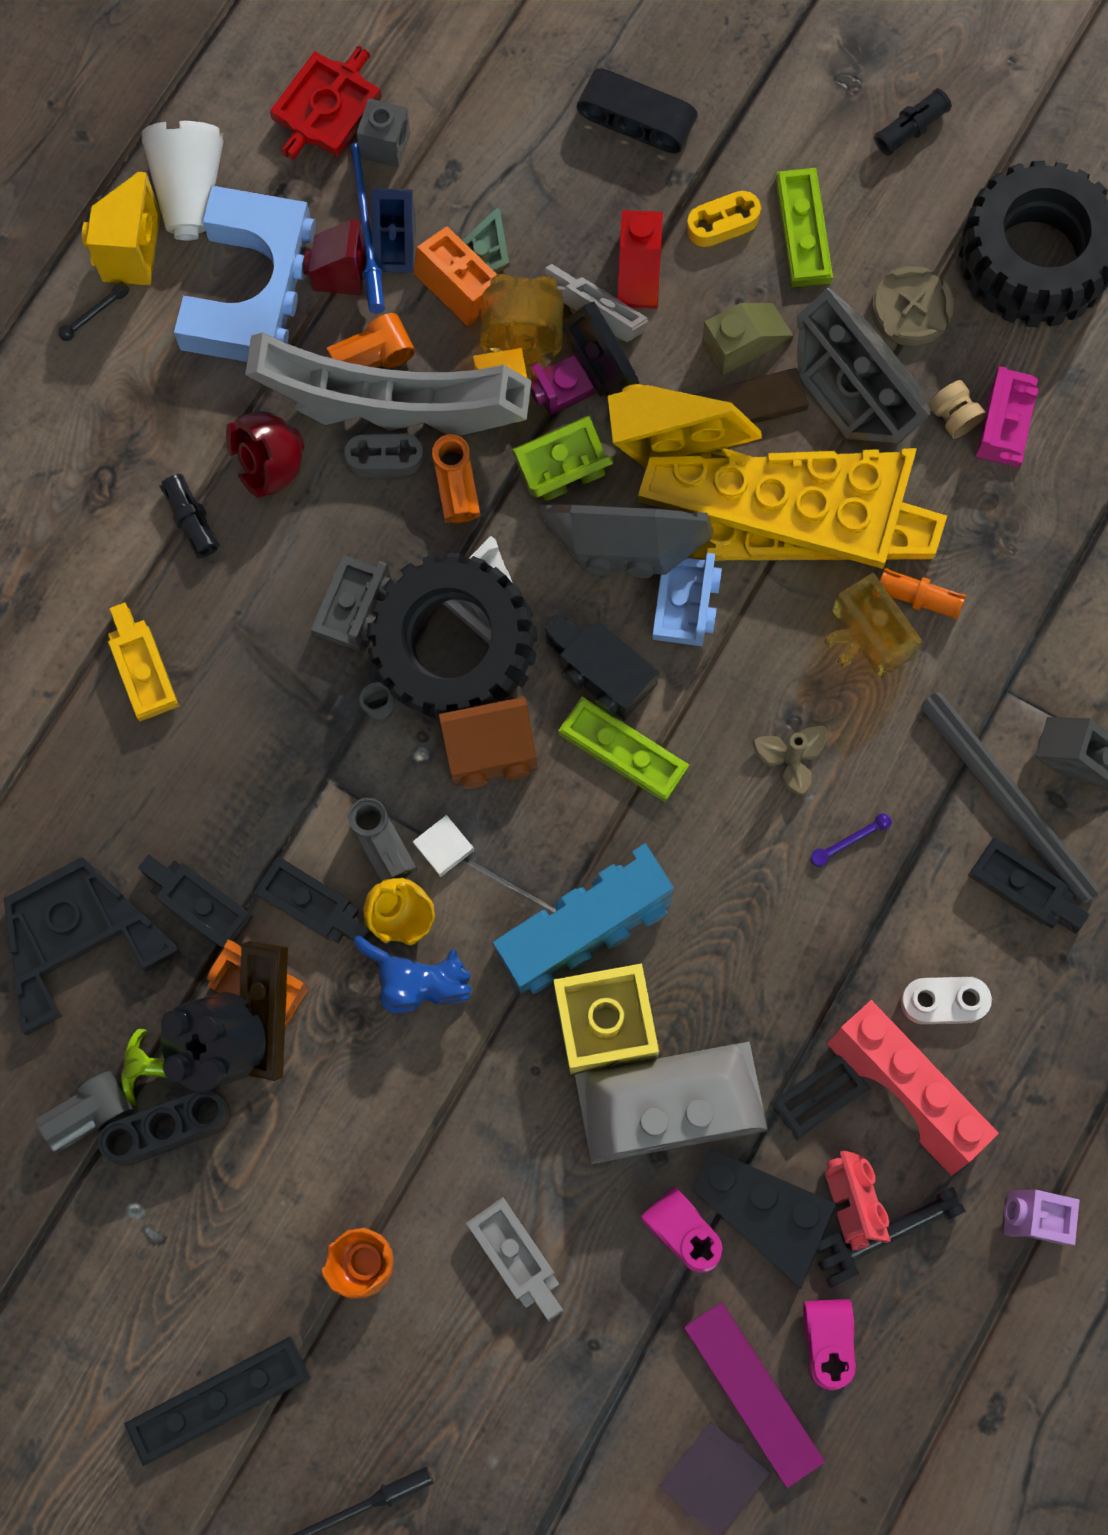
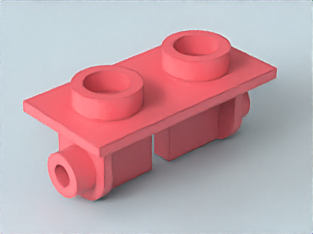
[824,1150,891,1250]

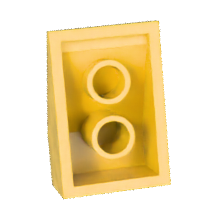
[608,384,762,469]

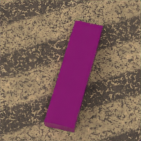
[683,1302,825,1488]

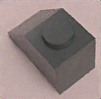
[1035,717,1108,790]

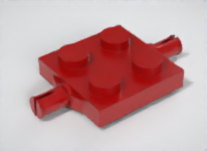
[270,46,382,161]

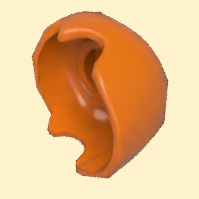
[321,1228,394,1299]

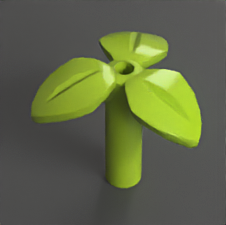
[121,1029,167,1106]

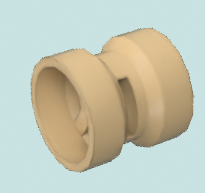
[928,380,986,439]

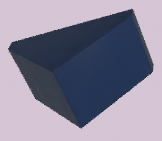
[371,189,416,273]

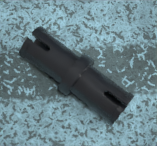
[874,88,952,156]
[159,474,220,558]

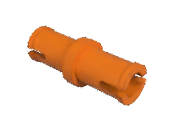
[876,568,966,621]

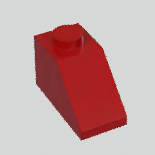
[617,210,663,309]

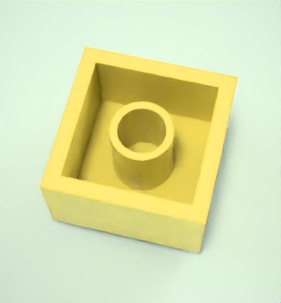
[554,963,659,1075]

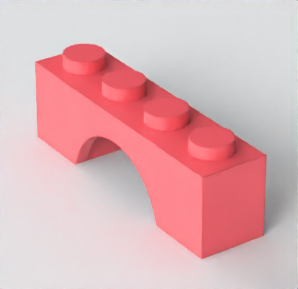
[826,1000,999,1176]

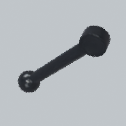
[58,282,130,341]

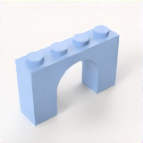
[174,186,316,362]

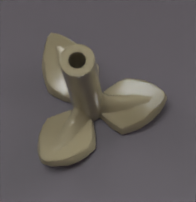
[753,726,827,796]

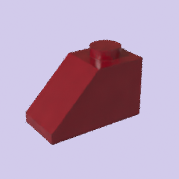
[304,219,366,296]

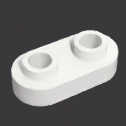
[901,977,992,1024]

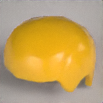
[362,878,435,945]

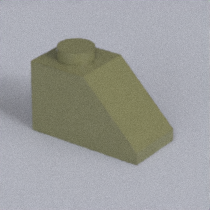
[702,303,794,376]

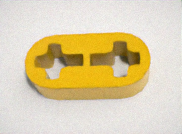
[686,191,761,247]

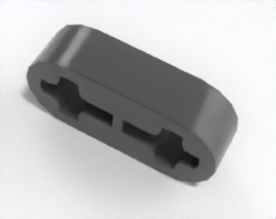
[344,434,424,477]

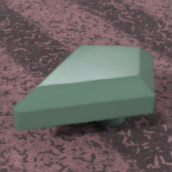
[462,208,509,273]

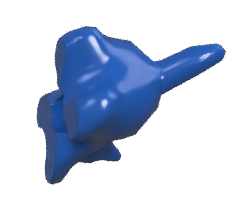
[353,936,471,1014]

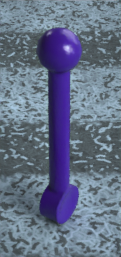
[811,813,892,867]

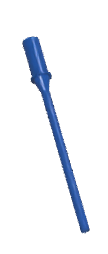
[351,143,385,314]

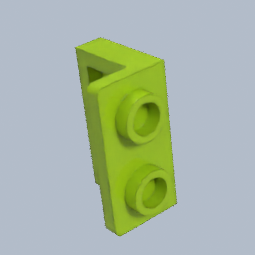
[512,416,613,501]

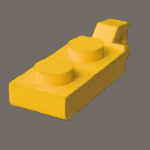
[108,602,180,722]

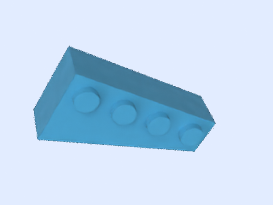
[493,843,674,994]

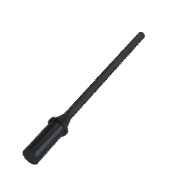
[292,1466,434,1535]

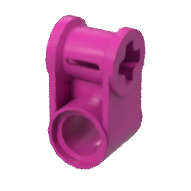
[640,1186,723,1273]
[803,1299,856,1391]

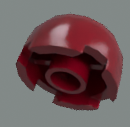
[226,411,304,498]

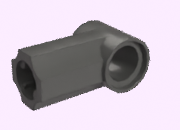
[348,798,417,883]
[35,1071,133,1153]

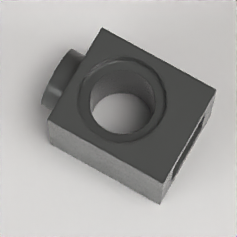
[357,98,410,167]

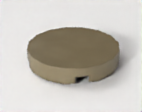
[871,265,954,346]

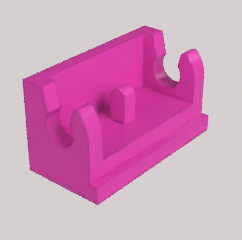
[976,366,1039,468]

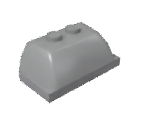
[575,1041,768,1164]

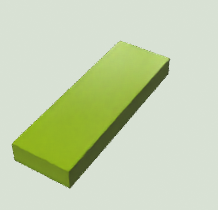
[775,168,833,288]
[558,697,690,803]

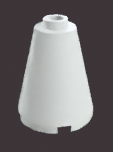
[142,121,224,241]

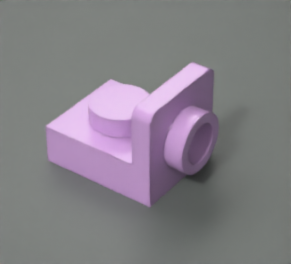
[1004,1190,1080,1245]

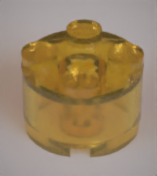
[480,274,564,365]

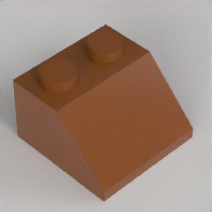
[439,697,538,789]

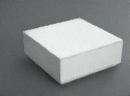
[413,815,474,877]

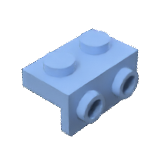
[652,553,722,646]

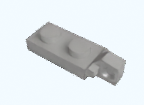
[536,264,648,342]
[466,1197,563,1321]

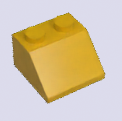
[82,172,161,286]

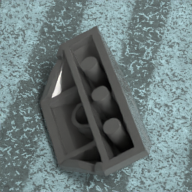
[797,288,931,443]
[539,505,713,578]

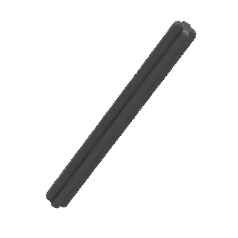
[921,692,1099,905]

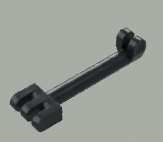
[816,1187,966,1288]

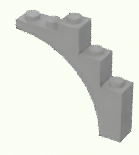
[245,332,531,436]

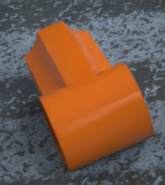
[327,313,416,369]
[432,434,481,524]

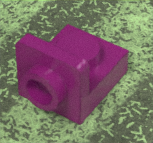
[530,354,594,416]

